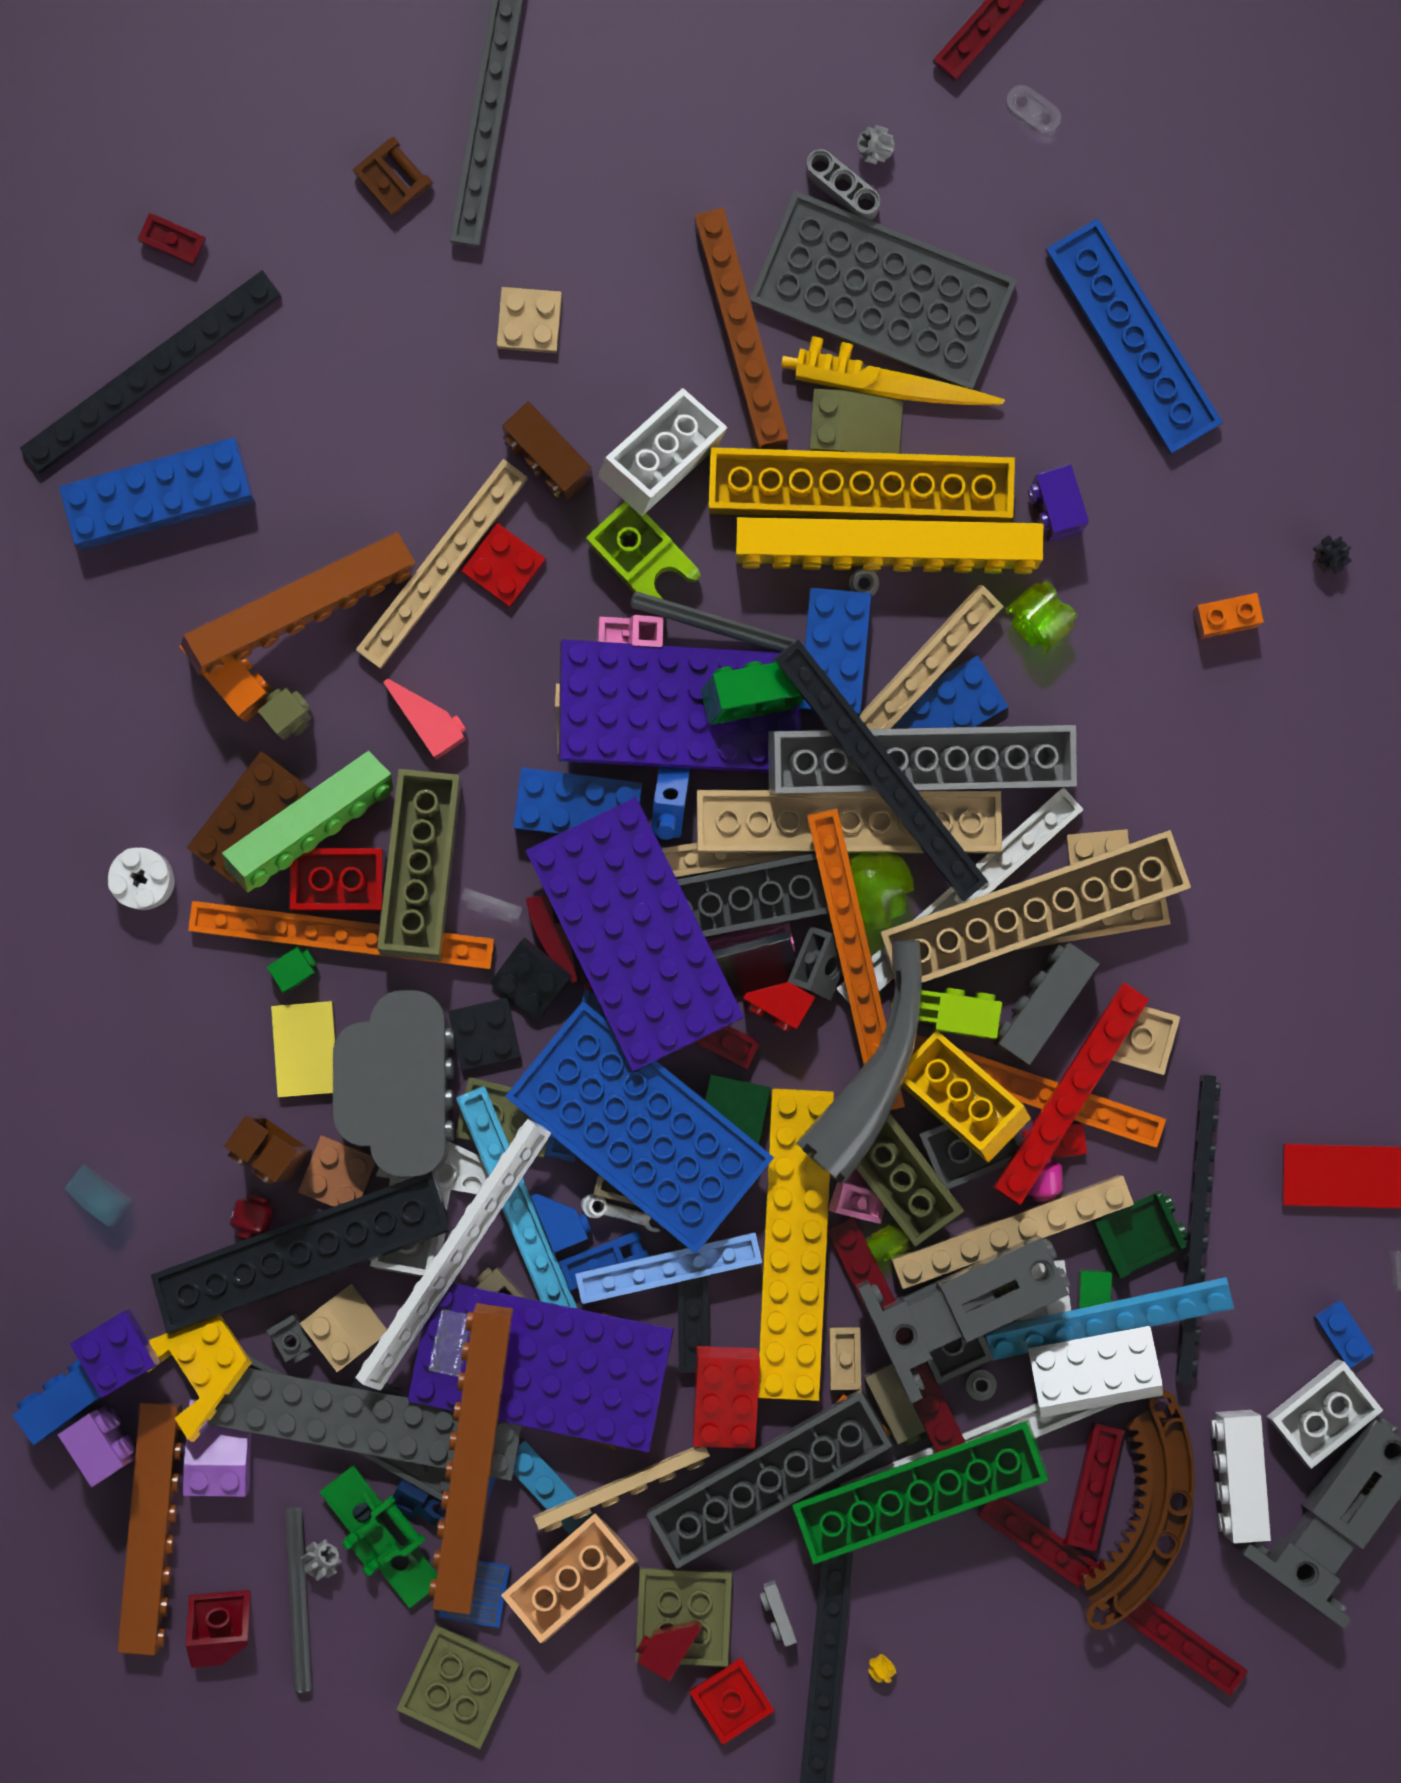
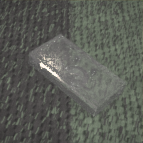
[429,1309,470,1377]

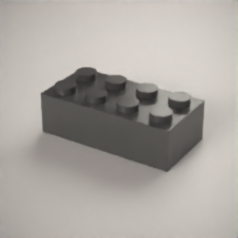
[994,942,1100,1066]

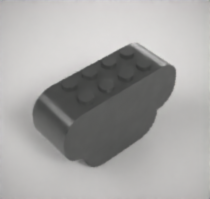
[333,990,454,1179]

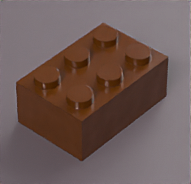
[502,401,593,502]

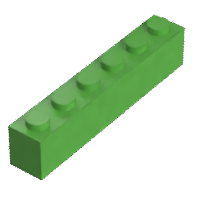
[222,750,393,893]

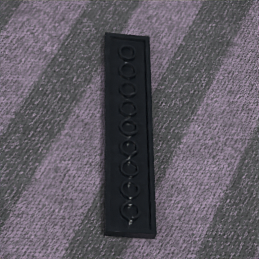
[151,1171,452,1334]

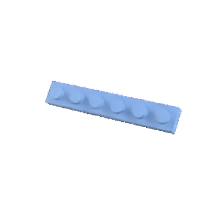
[575,1232,762,1304]

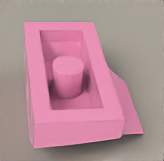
[828,1170,885,1224]

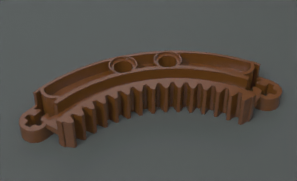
[1079,1390,1195,1630]

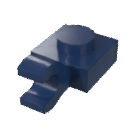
[393,1480,445,1525]

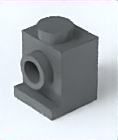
[266,1313,315,1363]

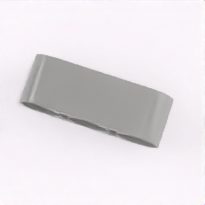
[806,149,880,220]

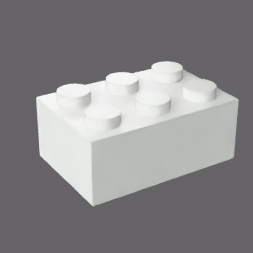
[1266,1359,1383,1469]

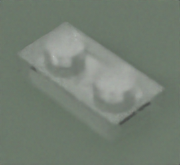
[461,888,524,923]

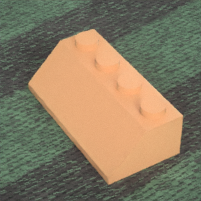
[501,1513,639,1643]

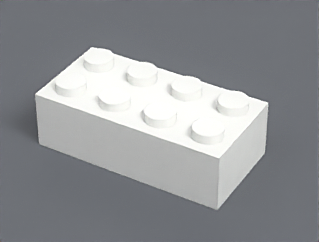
[597,388,728,516]
[1028,1326,1163,1417]
[1210,1410,1271,1543]

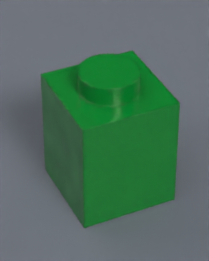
[267,947,317,993]
[1076,1270,1112,1308]

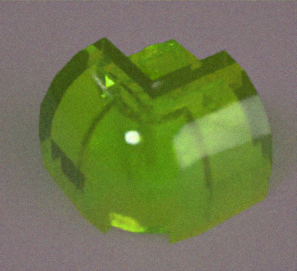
[851,853,914,929]

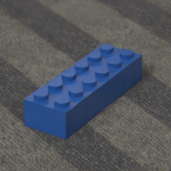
[59,437,255,550]

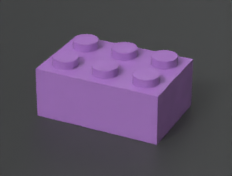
[58,1405,136,1488]

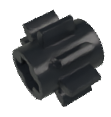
[1313,535,1352,574]

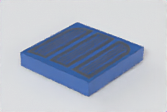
[438,1559,511,1628]

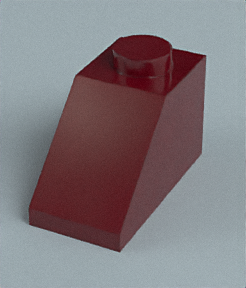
[636,1620,702,1681]

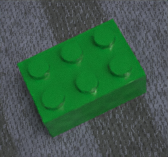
[700,660,804,725]

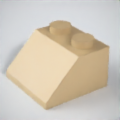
[299,1284,387,1372]

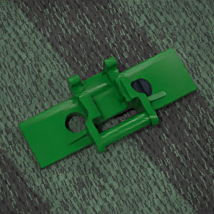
[319,1465,437,1608]

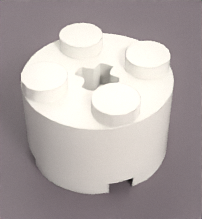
[108,847,175,911]

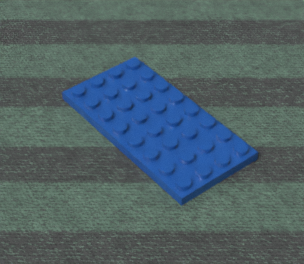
[505,1001,774,1254]

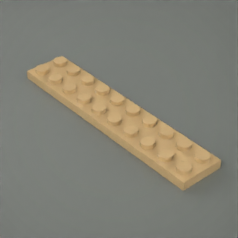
[696,790,1002,853]

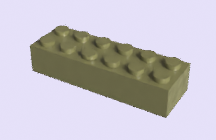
[377,769,461,961]

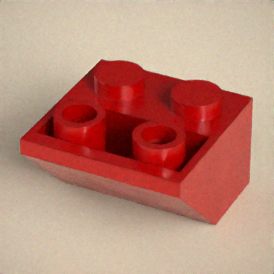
[743,982,815,1032]

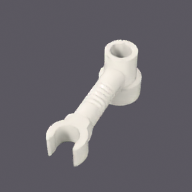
[581,1194,660,1232]

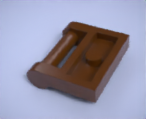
[352,137,433,218]

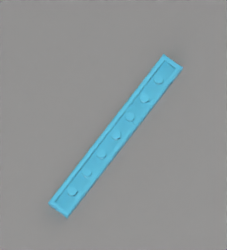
[456,1086,577,1308]

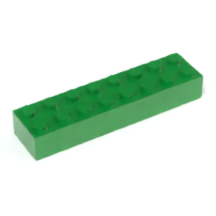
[792,1420,1050,1565]

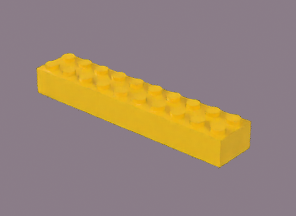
[709,447,1015,523]
[736,517,1043,574]
[758,1089,834,1401]

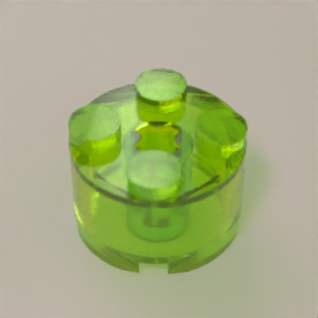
[1006,581,1078,653]

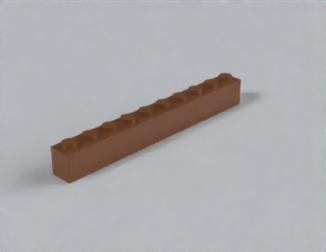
[429,1303,514,1615]

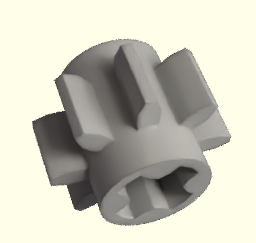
[857,125,895,165]
[301,1539,341,1581]

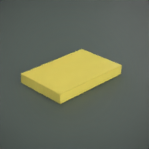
[271,1001,336,1097]

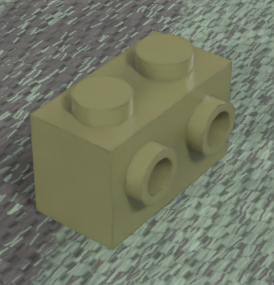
[258,688,312,741]

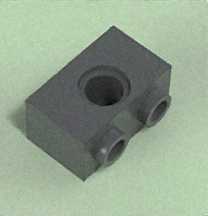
[787,926,842,1001]

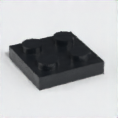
[490,937,572,1021]
[448,997,521,1071]

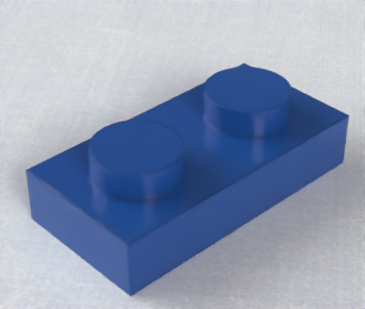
[1314,1300,1375,1368]

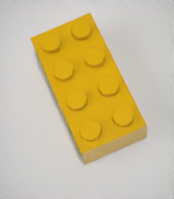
[902,1030,1031,1163]

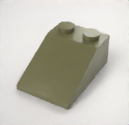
[809,389,903,454]

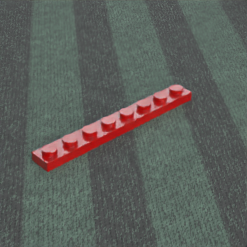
[993,982,1149,1205]

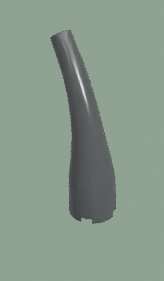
[795,940,922,1184]

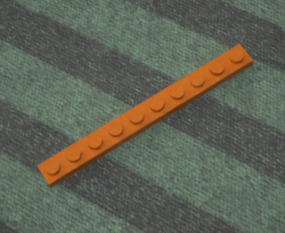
[807,808,905,1110]
[188,901,495,970]
[912,1035,1166,1148]

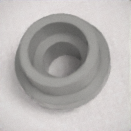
[849,568,879,597]
[966,1369,997,1401]

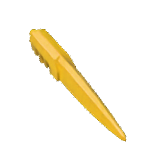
[781,336,1005,405]

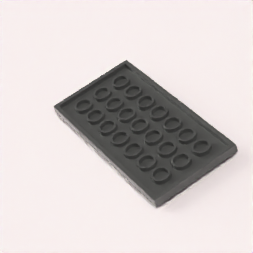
[750,190,1018,390]

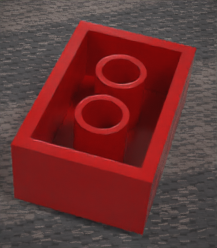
[290,848,386,912]
[692,1346,760,1449]

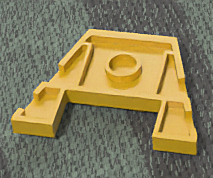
[147,1316,252,1442]

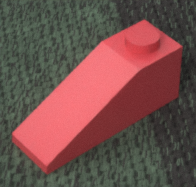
[383,679,467,760]

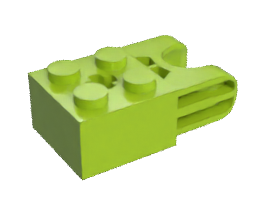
[586,501,701,599]
[891,988,1002,1040]

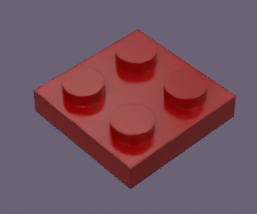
[461,523,546,608]
[689,1657,775,1745]

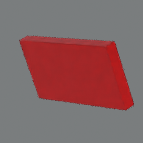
[1282,1144,1401,1208]

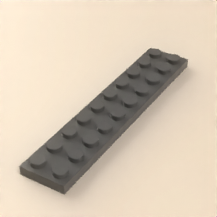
[208,1368,522,1481]

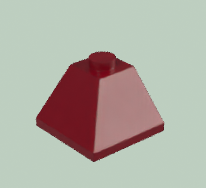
[185,1590,251,1668]

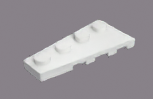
[376,1142,488,1194]

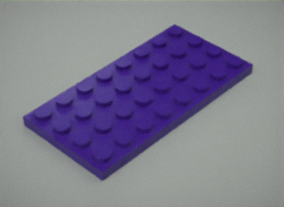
[559,639,801,773]
[525,797,744,1072]
[408,1283,674,1452]

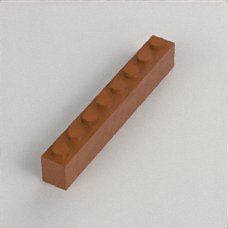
[695,207,788,449]
[181,532,416,676]
[117,1401,183,1655]

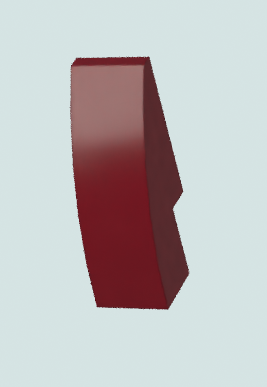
[526,894,579,984]

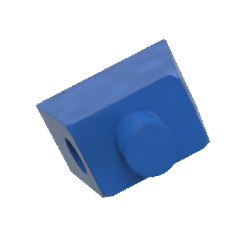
[651,767,690,840]

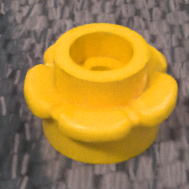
[868,1654,896,1683]

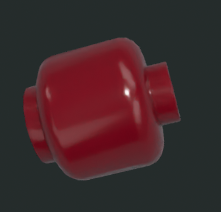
[230,1194,274,1239]

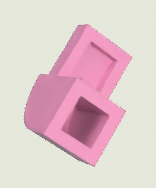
[597,615,663,647]

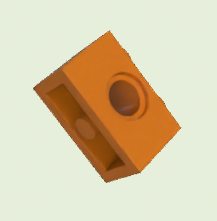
[1193,593,1264,639]

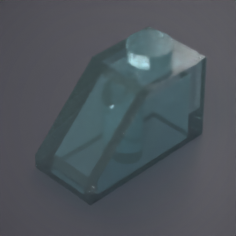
[64,1164,132,1226]

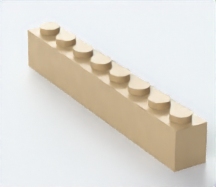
[890,1175,1134,1289]

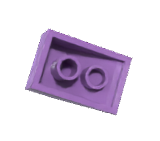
[183,1399,251,1497]

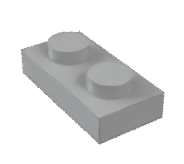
[760,1580,797,1647]

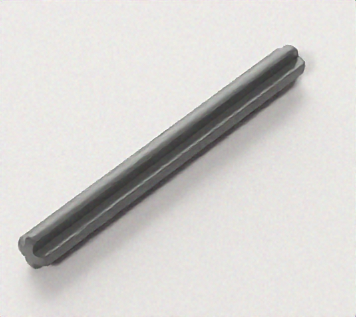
[631,592,804,653]
[285,1507,312,1693]

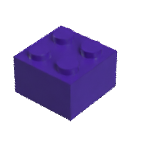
[1028,464,1089,542]
[70,1309,161,1398]

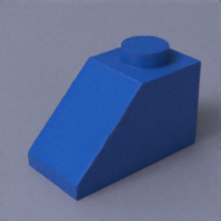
[531,1193,592,1253]

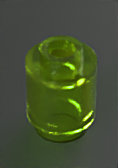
[866,1222,911,1262]

